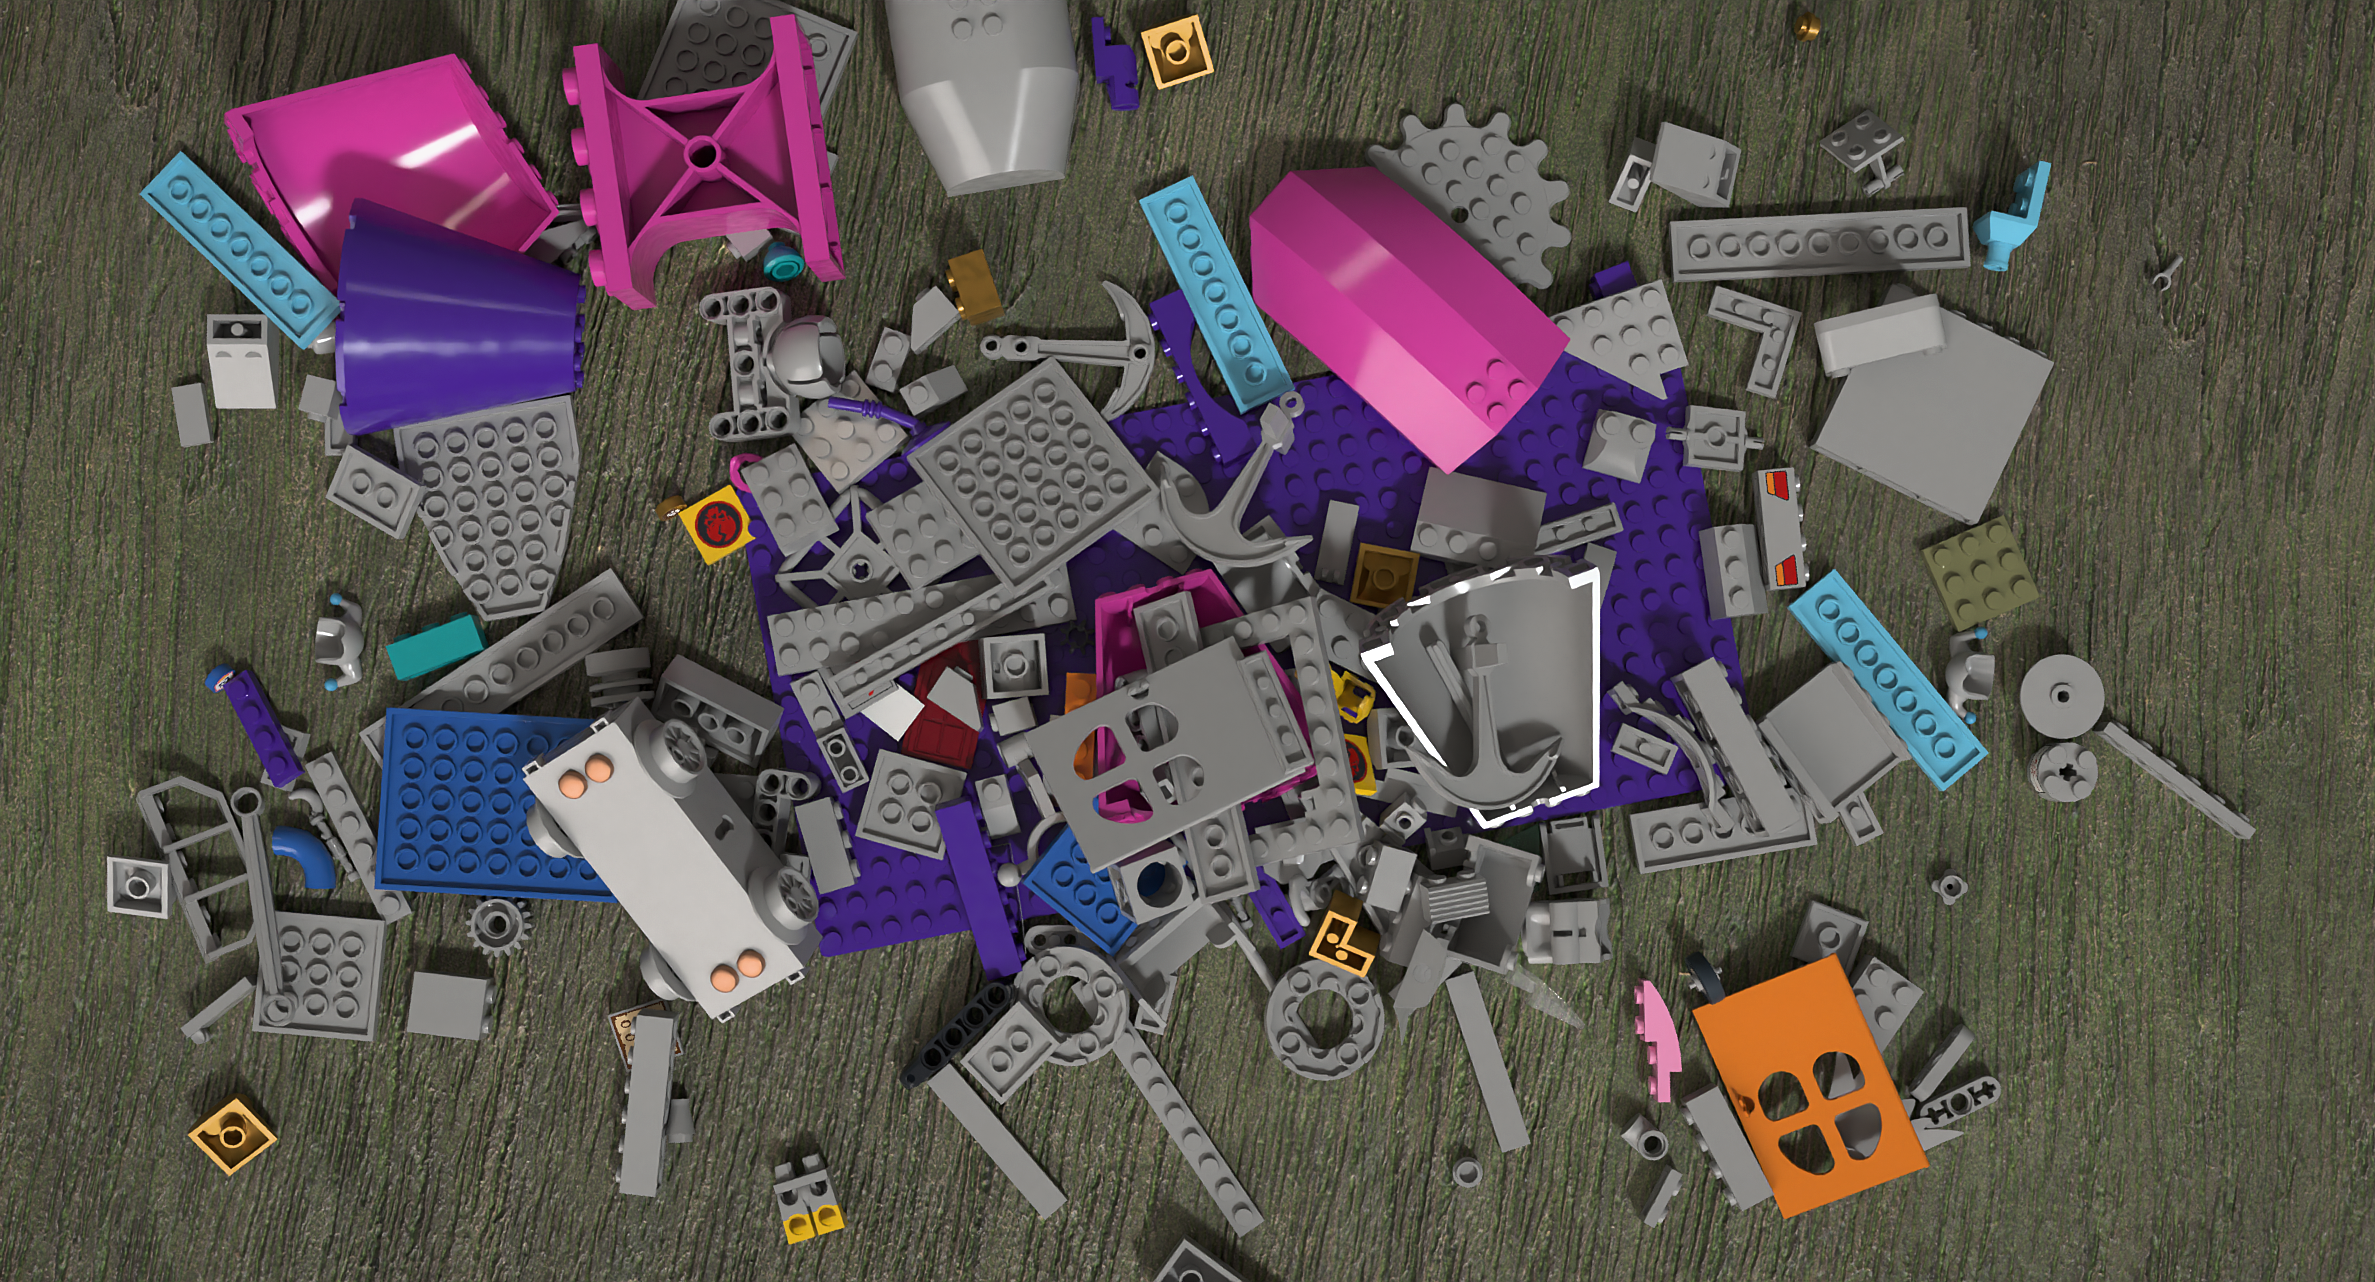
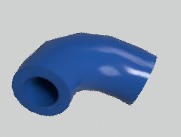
[272,825,336,889]

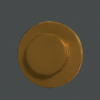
[1794,11,1821,42]

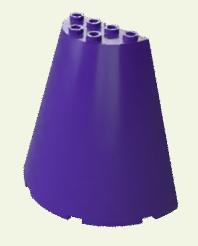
[335,198,586,436]

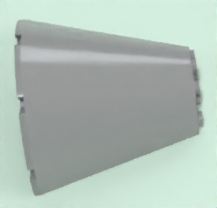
[1358,554,1600,829]

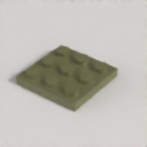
[1919,515,2040,633]

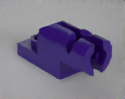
[1091,17,1139,111]

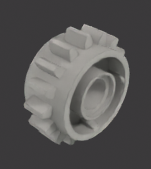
[466,896,535,957]

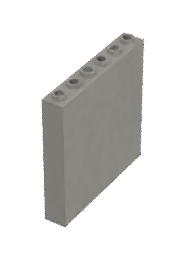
[1808,283,2054,526]

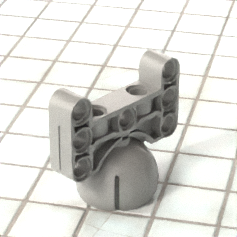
[699,287,845,443]

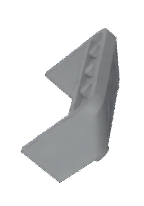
[1814,294,1947,378]
[1106,880,1256,1029]

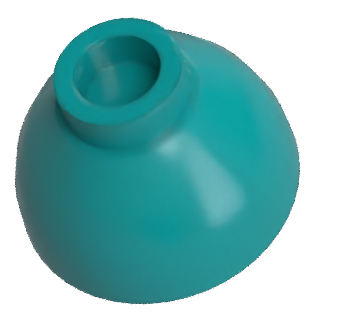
[763,242,804,282]

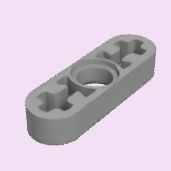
[1908,1023,1975,1102]
[1916,1075,2001,1129]

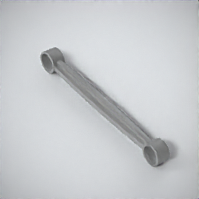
[231,787,296,1026]

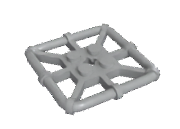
[775,485,943,609]

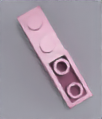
[1634,978,1682,1102]

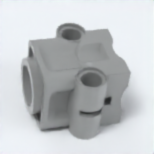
[1521,898,1613,965]

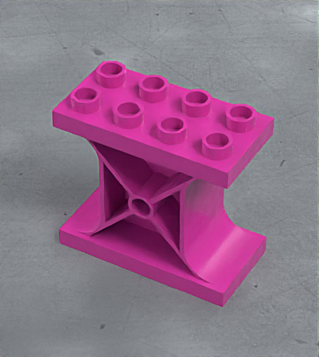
[562,14,846,310]

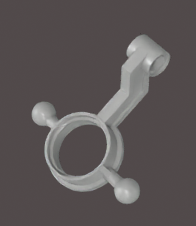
[997,731,1067,887]

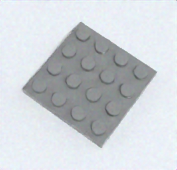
[252,910,388,1042]

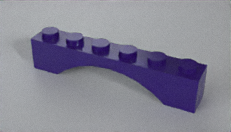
[1147,289,1257,469]

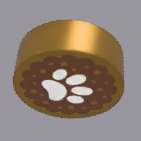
[655,495,687,521]

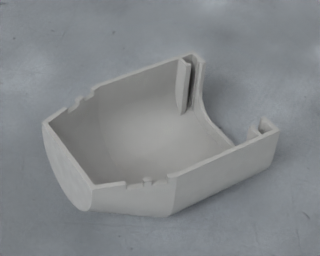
[884,0,1080,197]

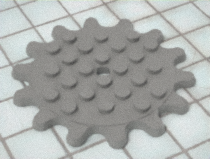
[1365,103,1572,289]

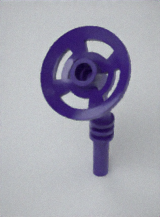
[828,396,951,459]

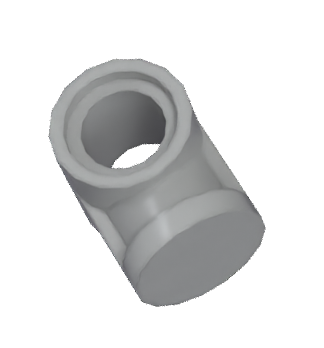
[1619,1113,1669,1161]

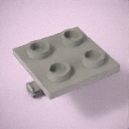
[1819,109,1904,197]

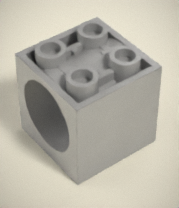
[978,633,1049,699]
[1107,840,1195,925]

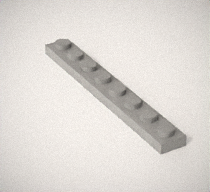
[827,575,1055,707]

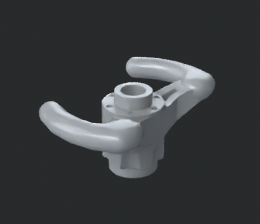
[1287,864,1354,927]

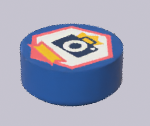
[205,663,236,693]

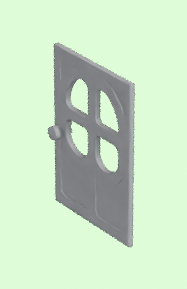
[1024,636,1305,874]

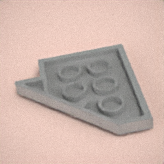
[1547,278,1689,400]

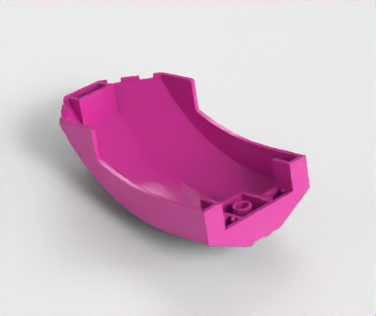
[1249,166,1571,475]

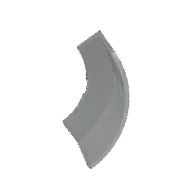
[1213,515,1320,654]

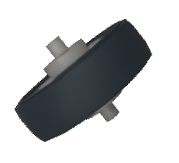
[1685,951,1725,1005]

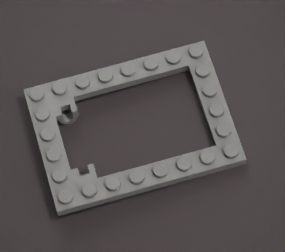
[1199,596,1365,867]

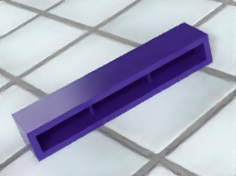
[935,794,1027,981]

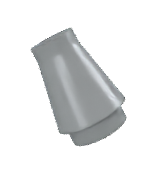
[665,1099,696,1143]

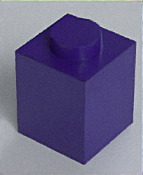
[1589,261,1638,300]

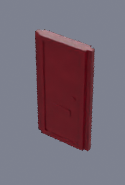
[901,635,1001,769]

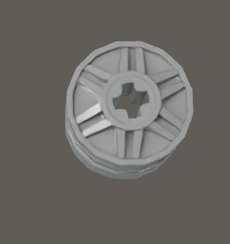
[585,647,655,709]

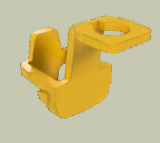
[1294,664,1376,724]

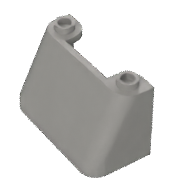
[1437,835,1546,975]

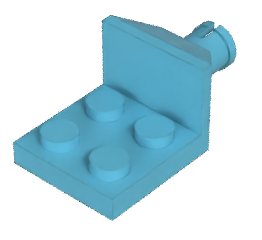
[1973,161,2051,271]

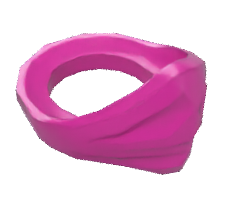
[729,453,764,493]

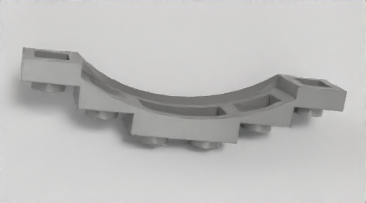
[1607,681,1736,834]

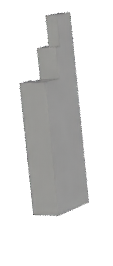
[1356,768,1458,818]

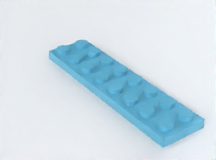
[140,151,341,350]
[1139,175,1295,415]
[1786,569,1989,791]

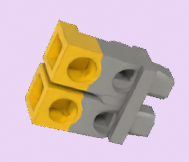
[773,1152,849,1245]

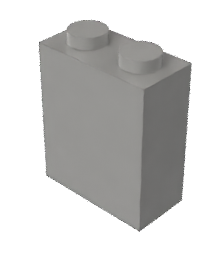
[407,969,497,1040]

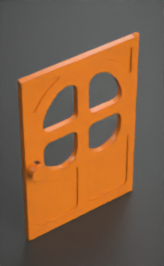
[1692,953,1930,1219]

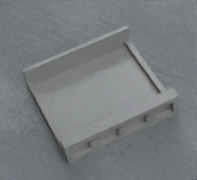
[1754,661,1912,824]

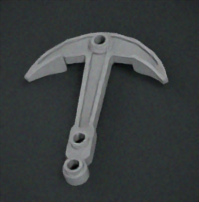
[980,280,1156,423]

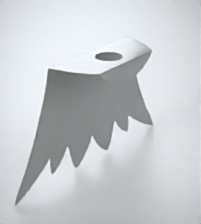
[1393,921,1447,1045]
[1816,1052,1964,1159]

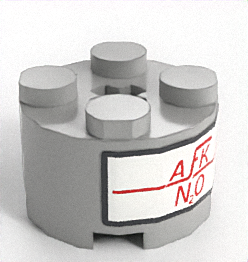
[2027,742,2098,802]

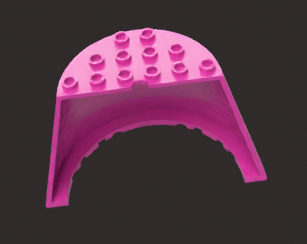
[224,53,560,314]

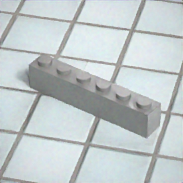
[616,1008,679,1197]

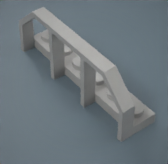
[136,776,256,964]

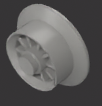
[2019,654,2105,739]

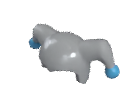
[315,593,364,691]
[1945,626,1995,724]

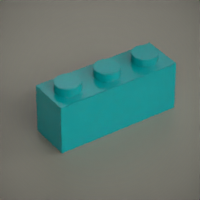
[386,612,489,681]

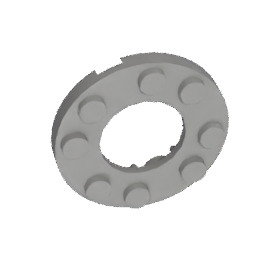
[1010,944,1130,1066]
[1264,959,1384,1081]

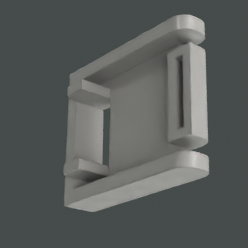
[1538,815,1609,895]

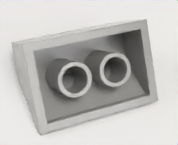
[1699,524,1768,620]

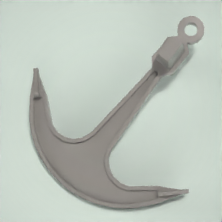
[1160,391,1313,567]
[1405,614,1565,810]

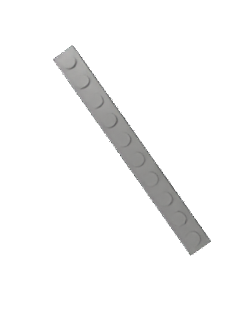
[1071,979,1265,1238]

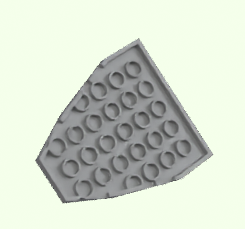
[393,395,582,622]

